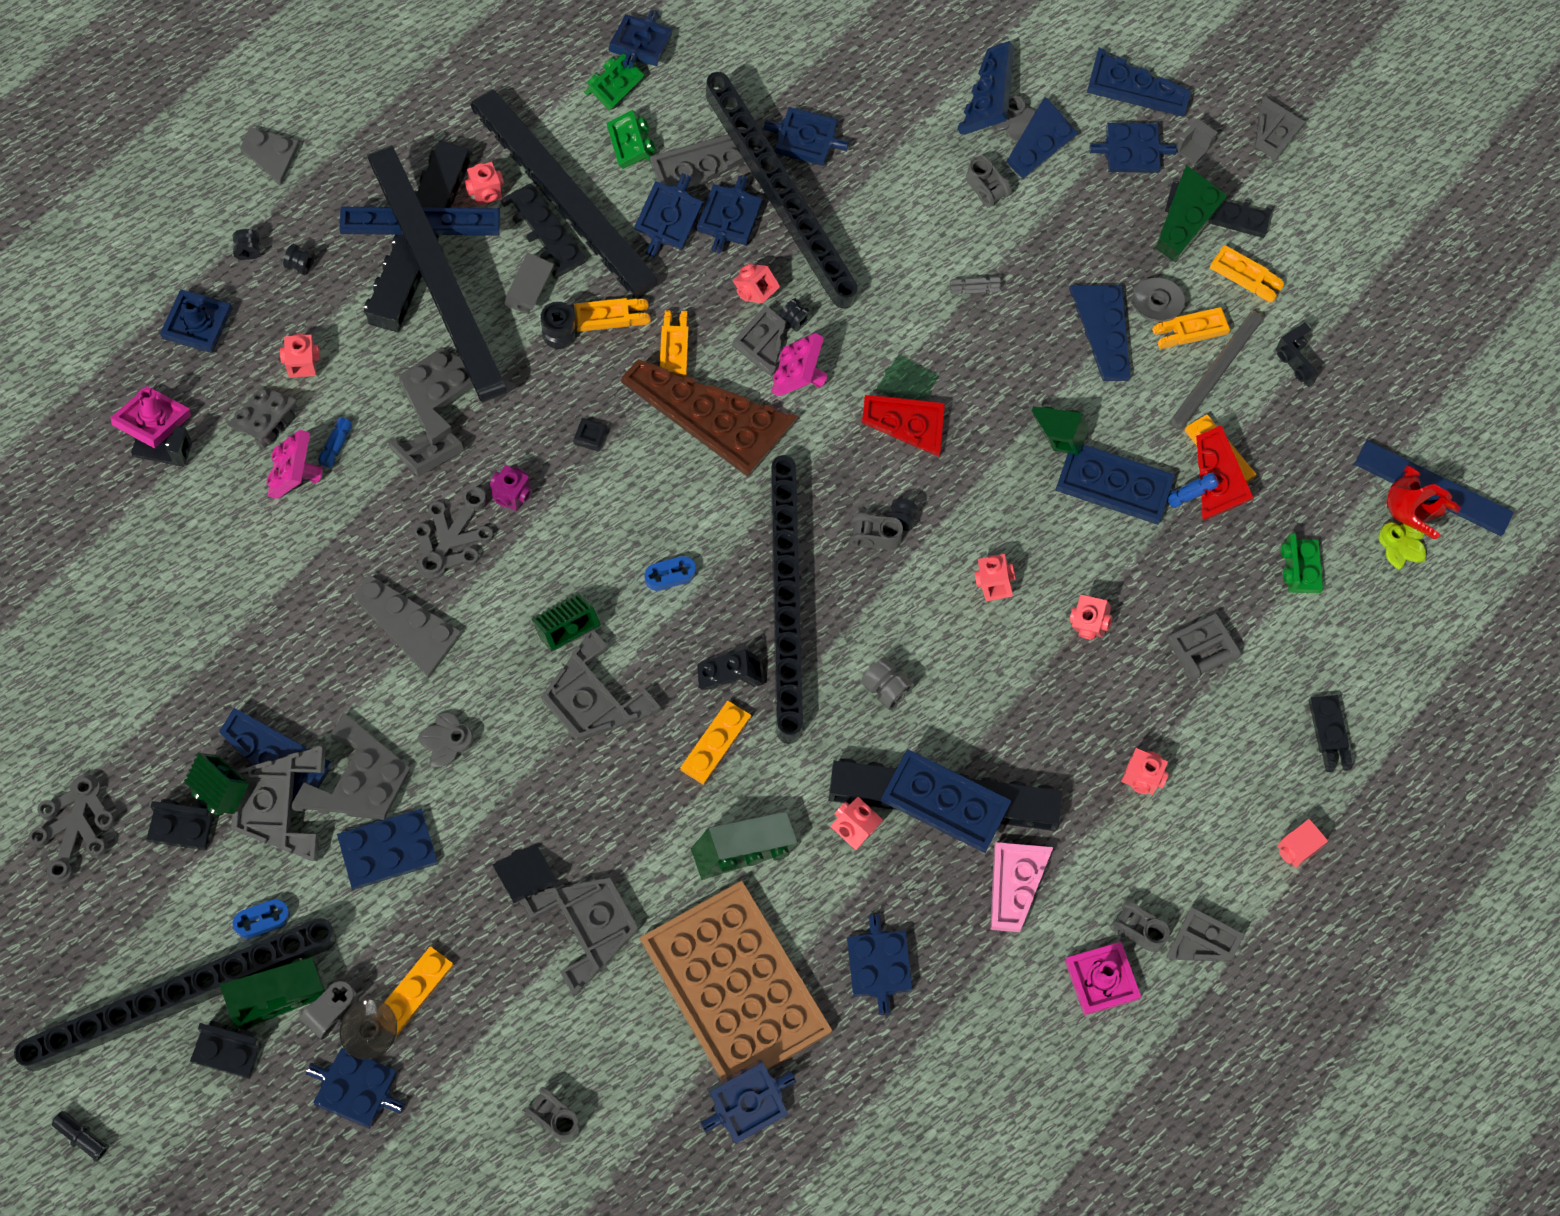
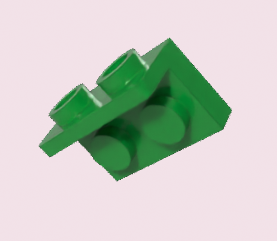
[584,53,645,111]
[606,110,656,169]
[1280,533,1323,593]

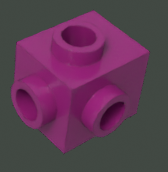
[490,465,532,512]

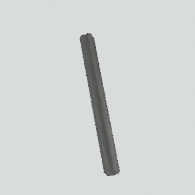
[1170,311,1263,430]

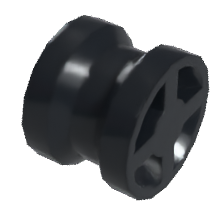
[232,229,260,260]
[283,243,315,276]
[779,298,812,332]
[888,498,918,531]

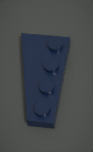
[957,41,1014,135]
[1087,47,1191,117]
[1069,285,1130,381]
[219,708,333,814]

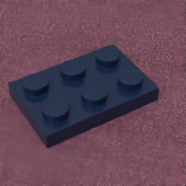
[337,808,438,890]

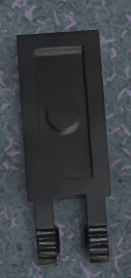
[1308,695,1352,772]

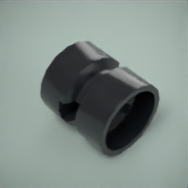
[540,302,576,349]

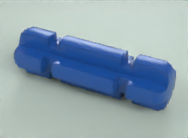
[318,417,352,468]
[1167,473,1219,508]

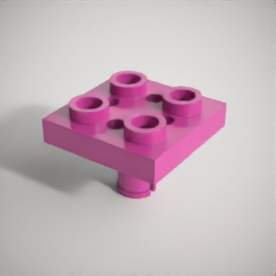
[771,333,827,396]
[110,386,191,448]
[266,429,323,499]
[1064,942,1141,1016]

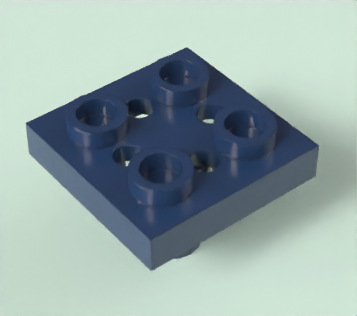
[160,289,232,353]

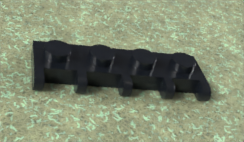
[1165,180,1272,238]
[500,183,586,279]

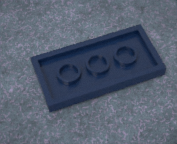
[1055,444,1175,525]
[881,749,1011,853]

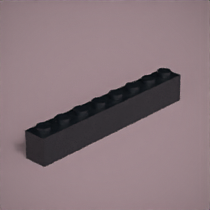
[364,140,470,333]
[828,758,1062,831]

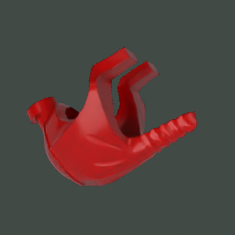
[1386,466,1461,539]

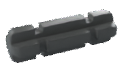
[949,276,1001,294]

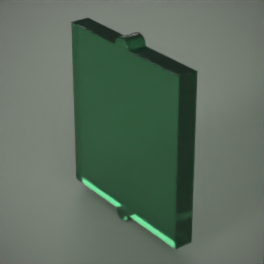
[877,355,939,401]

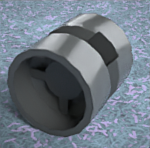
[860,657,914,710]

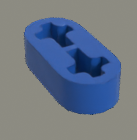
[644,556,696,591]
[232,899,290,939]

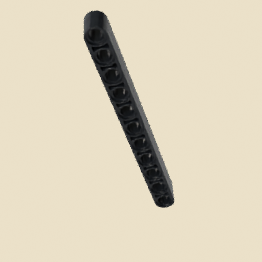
[705,72,858,309]
[470,89,658,299]
[367,145,507,403]
[770,455,803,744]
[14,918,336,1072]

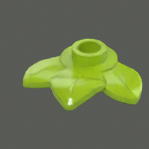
[1378,522,1426,570]

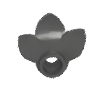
[992,95,1036,142]
[417,712,473,768]

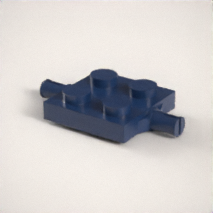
[609,10,673,69]
[763,107,849,166]
[1089,123,1176,173]
[634,173,703,258]
[697,175,762,253]
[847,914,912,1015]
[306,1048,405,1129]
[700,1059,796,1144]

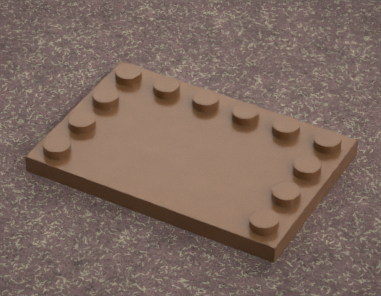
[640,880,832,1081]

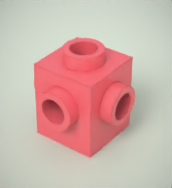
[465,162,504,206]
[732,264,780,303]
[280,333,320,378]
[974,554,1016,601]
[1070,595,1112,640]
[1121,748,1169,795]
[830,797,883,850]

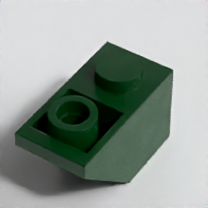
[1031,406,1089,455]

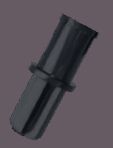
[52,1111,109,1162]

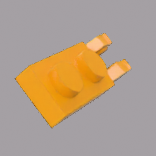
[1209,245,1285,303]
[574,298,651,332]
[1152,307,1230,349]
[660,310,689,378]

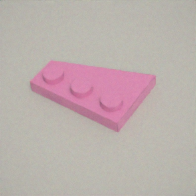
[990,842,1053,932]

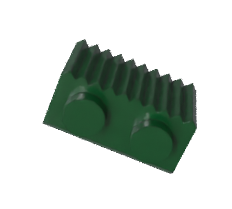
[532,593,601,652]
[184,753,249,816]

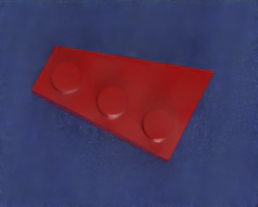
[862,395,945,457]
[1196,425,1254,521]

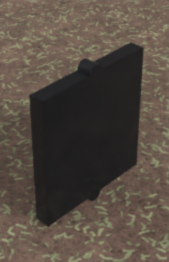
[492,844,558,904]

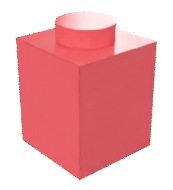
[1277,819,1328,868]

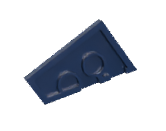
[1006,97,1078,179]

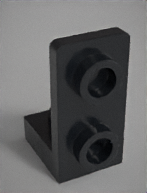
[1275,322,1319,387]
[131,426,192,467]
[697,649,765,690]

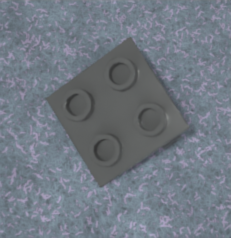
[227,386,298,448]

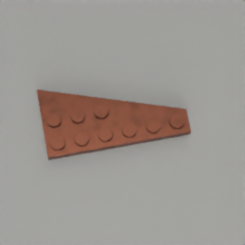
[621,359,798,477]

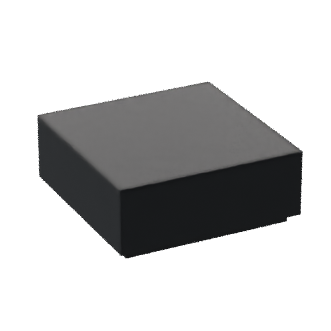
[573,418,608,452]

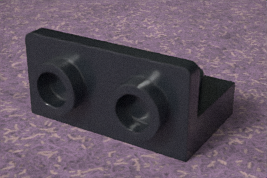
[146,799,214,851]
[190,1021,262,1079]

